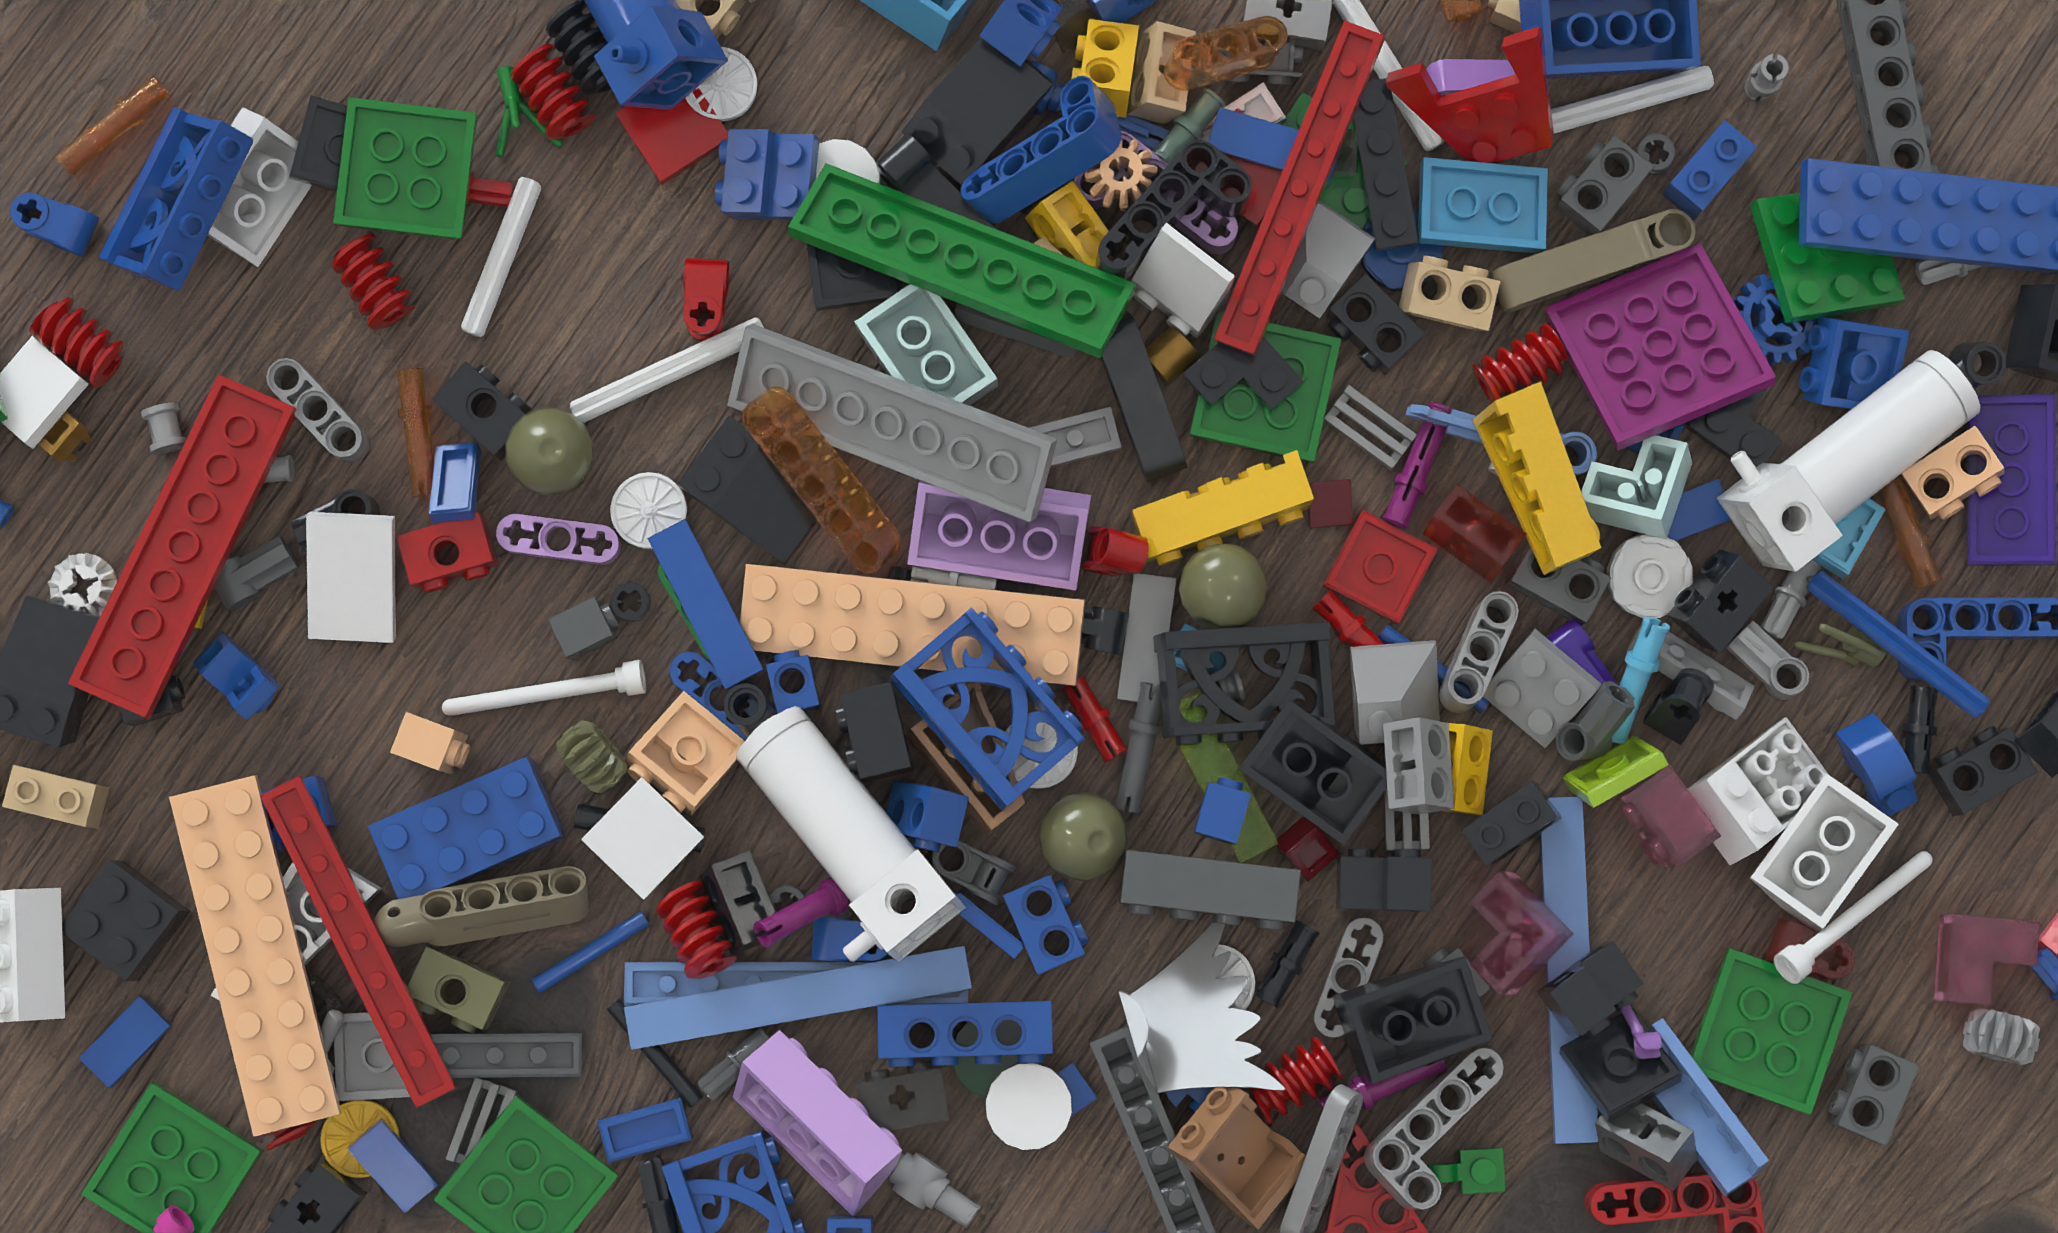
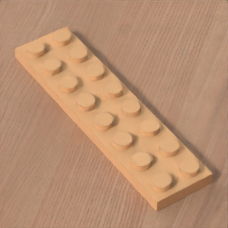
[740,564,1085,686]
[169,775,342,1137]

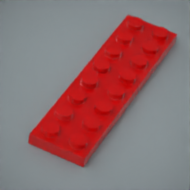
[68,374,297,720]

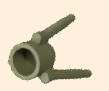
[1795,576,1887,667]

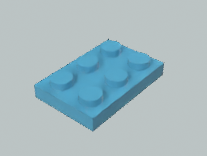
[1418,157,1548,254]

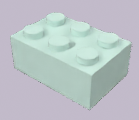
[854,284,998,406]

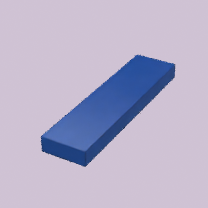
[647,519,764,690]

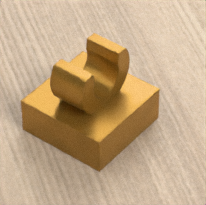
[38,410,92,463]

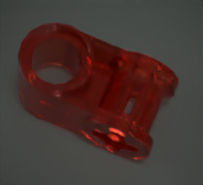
[1765,918,1855,979]

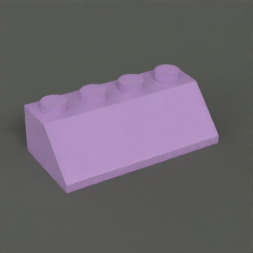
[907,480,1091,590]
[733,1030,902,1217]

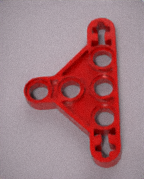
[1321,1123,1428,1233]

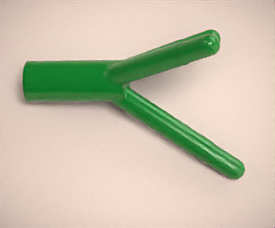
[496,66,563,158]

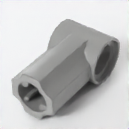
[1726,621,1809,700]

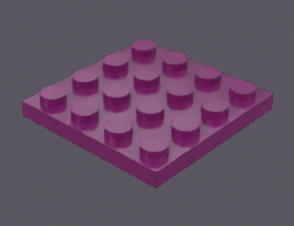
[1545,243,1776,451]

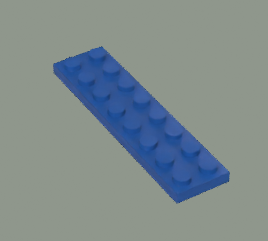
[1799,158,2058,274]

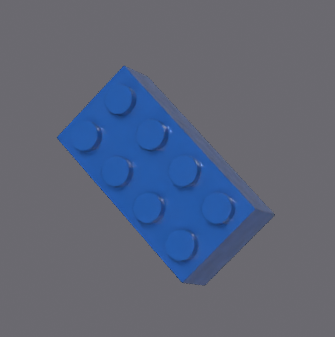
[1519,0,1701,79]
[368,757,567,899]

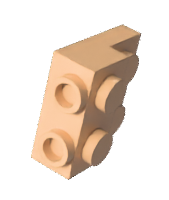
[626,691,745,816]

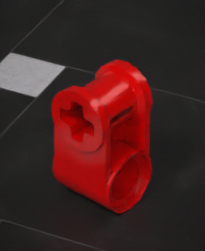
[683,258,729,341]
[1081,526,1149,577]

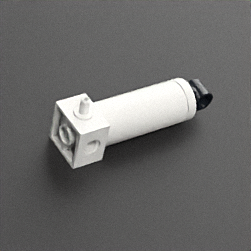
[1717,342,2006,572]
[724,683,966,962]

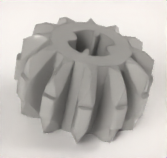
[1963,1008,2040,1065]

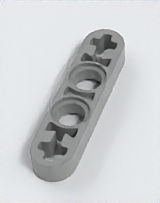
[1280,1084,1363,1233]

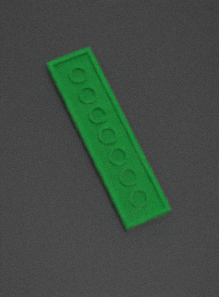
[788,163,1136,358]

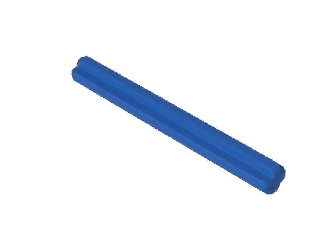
[1807,571,1990,718]

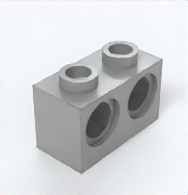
[1383,717,1454,815]

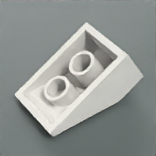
[1132,223,1235,338]

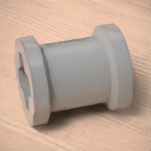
[141,402,187,454]

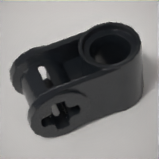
[1643,668,1714,745]

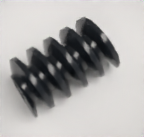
[546,0,611,95]

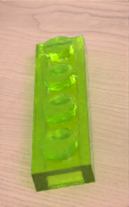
[1161,692,1279,863]

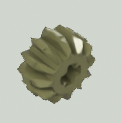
[556,720,628,794]

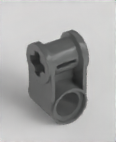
[932,841,1016,906]

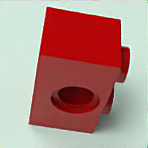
[396,512,499,593]

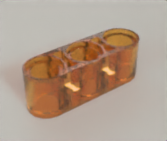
[1164,16,1288,90]

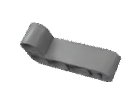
[1364,1048,1504,1210]

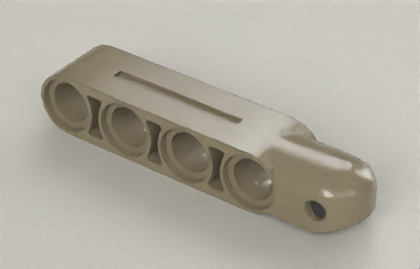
[1489,209,1696,313]
[374,866,590,947]

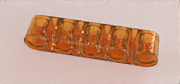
[742,387,901,573]

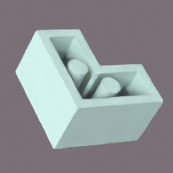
[1581,435,1692,539]

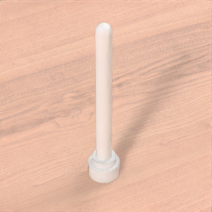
[442,660,646,716]
[1774,851,1932,984]

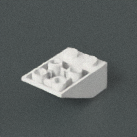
[1679,717,1829,865]

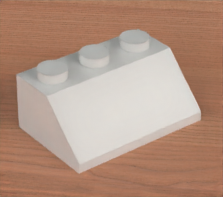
[207,107,312,267]
[1750,773,1899,933]
[0,888,65,1022]

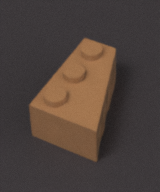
[906,683,1025,837]

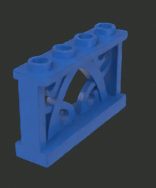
[98,107,253,291]
[889,608,1085,811]
[662,1130,807,1233]

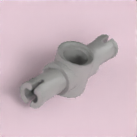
[889,1152,981,1228]

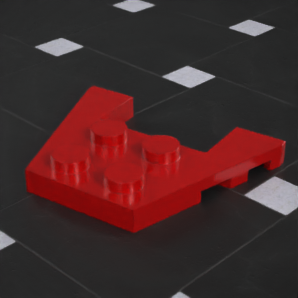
[1385,26,1554,164]

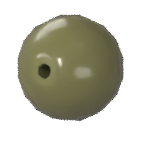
[505,408,594,495]
[1179,543,1268,629]
[1038,792,1128,881]

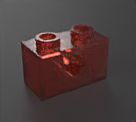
[1422,484,1527,584]

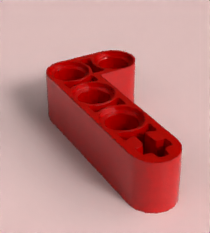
[1584,1172,1765,1233]

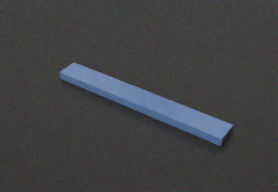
[1539,797,1598,1144]
[624,946,972,1050]
[624,962,968,1006]

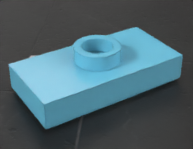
[1812,498,1886,579]

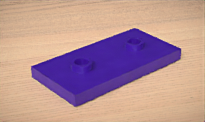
[1968,394,2056,566]

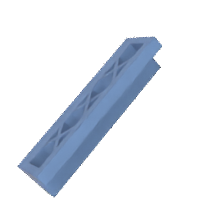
[1649,1018,1769,1197]

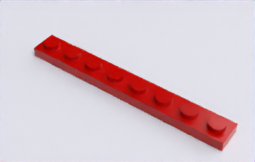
[1214,20,1385,356]
[260,776,457,1108]

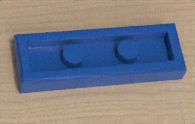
[1208,107,1342,186]

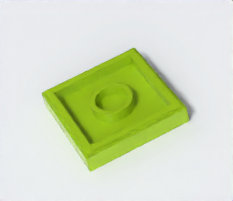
[1563,736,1669,808]

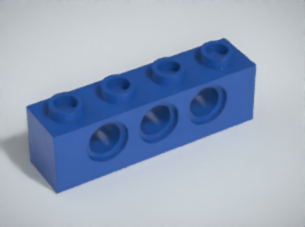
[877,1001,1053,1067]

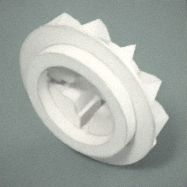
[48,553,117,617]

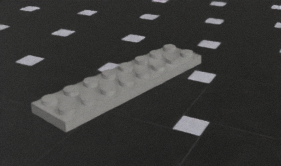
[727,324,1058,522]

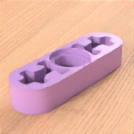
[496,514,621,565]

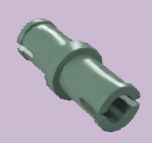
[1152,88,1225,164]

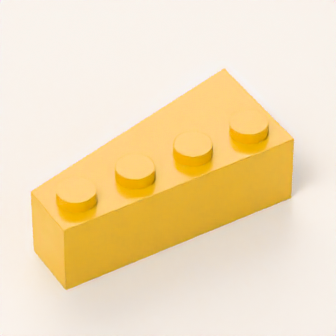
[1472,382,1601,575]
[1131,450,1314,566]

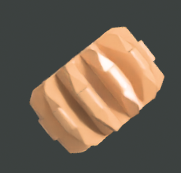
[1085,139,1157,211]

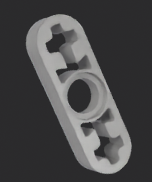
[1313,918,1383,1037]

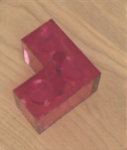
[1621,765,1721,868]
[1470,871,1574,995]
[1934,914,2040,1005]

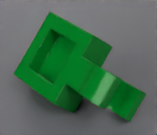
[1428,1147,1505,1194]

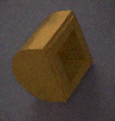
[1146,326,1199,386]

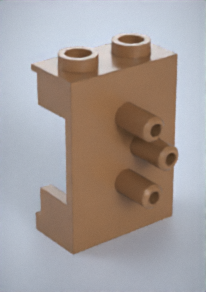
[1168,1087,1306,1230]

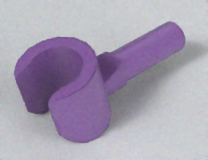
[1621,1005,1662,1059]

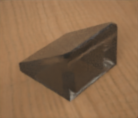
[1053,0,1093,53]

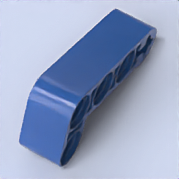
[961,76,1121,224]
[1897,598,2058,682]

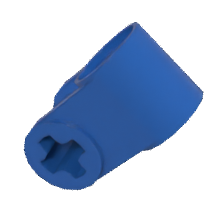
[10,192,99,257]
[811,917,890,962]

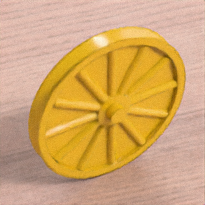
[320,1100,400,1178]

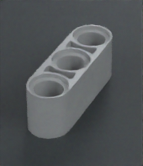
[266,358,370,463]
[1439,591,1519,713]

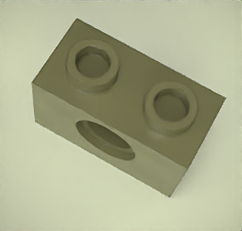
[407,946,510,1034]

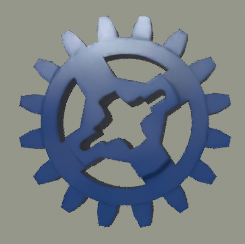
[1732,274,1819,366]

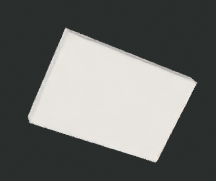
[306,512,396,643]

